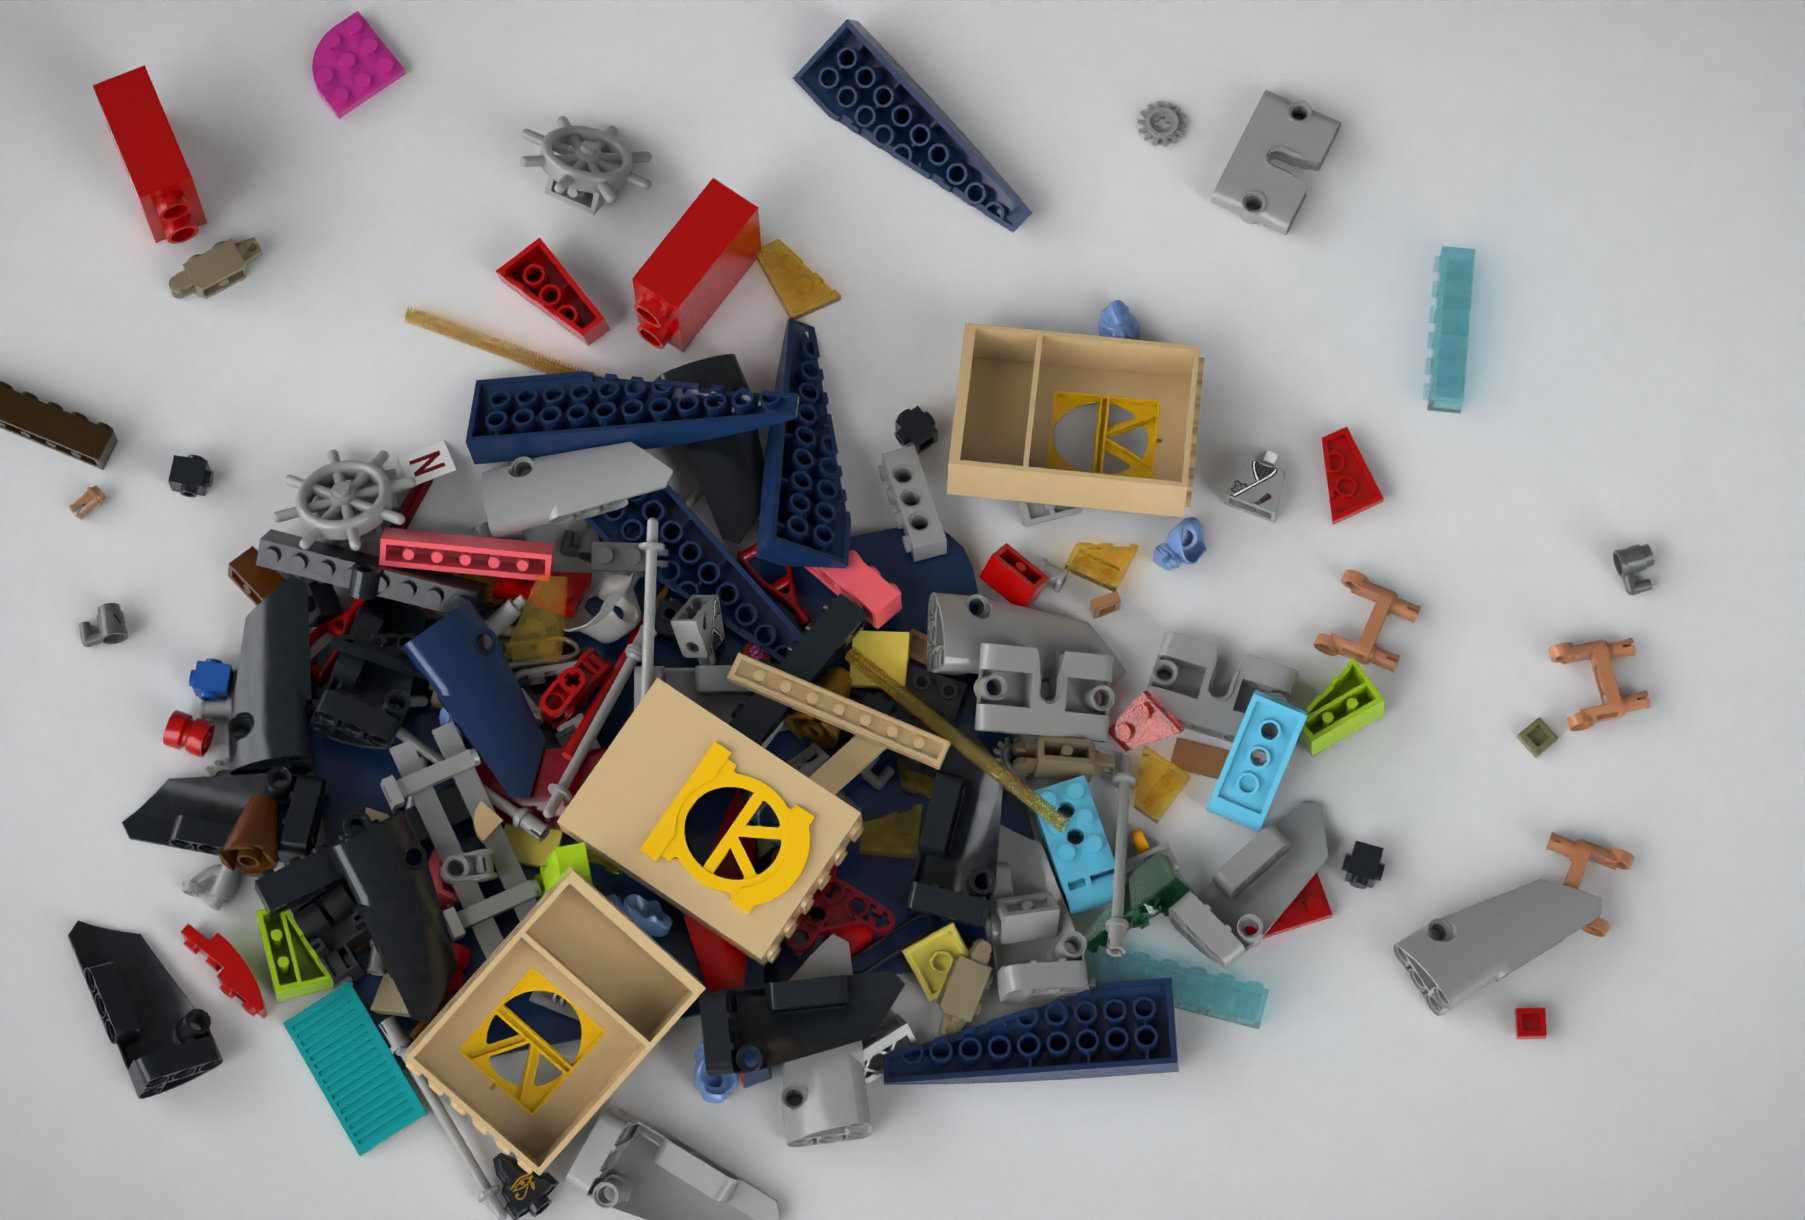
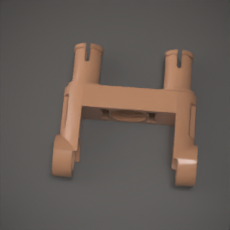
[1313,569,1421,672]
[1548,638,1650,731]
[1546,832,1634,937]

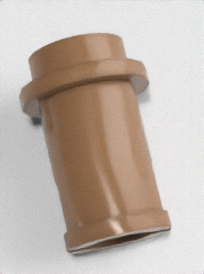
[69,485,106,520]

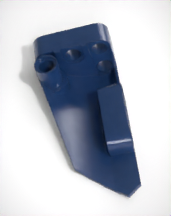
[401,599,546,799]

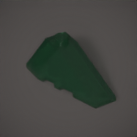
[1084,851,1196,954]

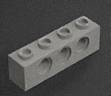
[878,445,947,562]

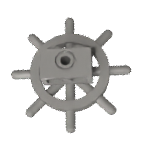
[520,116,652,214]
[272,449,416,551]

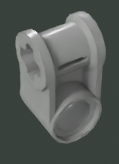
[439,848,498,885]

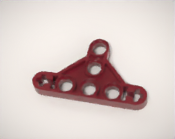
[771,848,895,954]

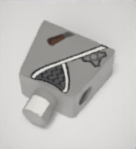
[1224,451,1285,523]
[670,595,725,666]

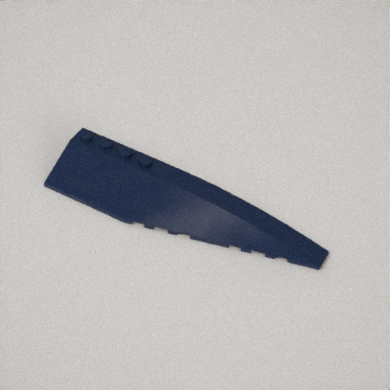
[466,371,799,465]

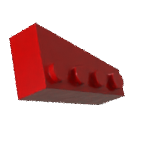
[496,237,610,346]

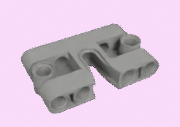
[1210,90,1341,235]
[1140,632,1299,753]
[974,643,1115,742]

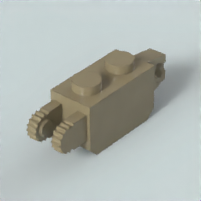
[168,237,263,299]
[1013,736,1115,783]
[937,938,994,1036]

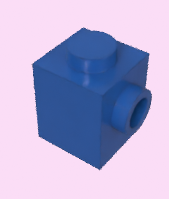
[189,658,234,701]

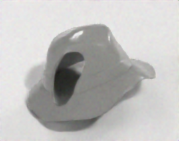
[562,572,641,644]

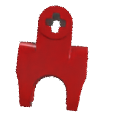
[539,648,614,731]

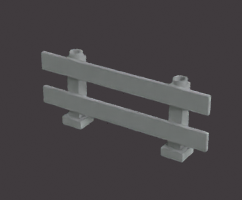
[380,721,542,959]

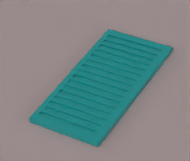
[283,981,428,1156]

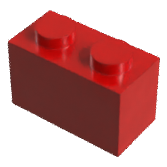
[979,543,1050,608]

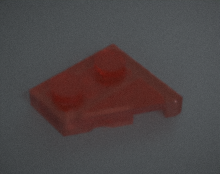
[1108,690,1184,751]

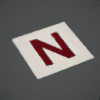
[398,440,456,485]

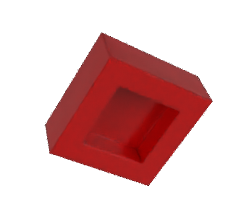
[1515,1008,1547,1039]

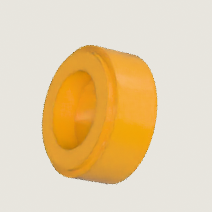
[1130,827,1150,854]

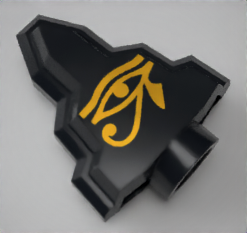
[493,1153,559,1220]

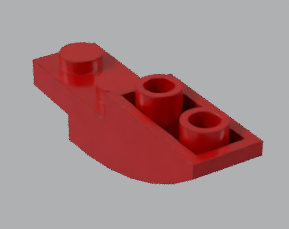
[181,924,268,1019]

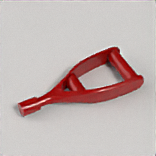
[736,543,811,627]
[310,598,367,683]

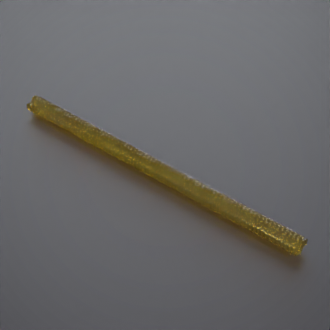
[404,307,602,377]
[845,646,1070,832]

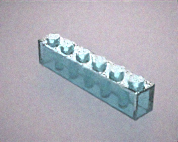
[1423,246,1475,413]
[1089,944,1269,1029]

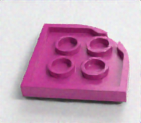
[312,11,406,119]

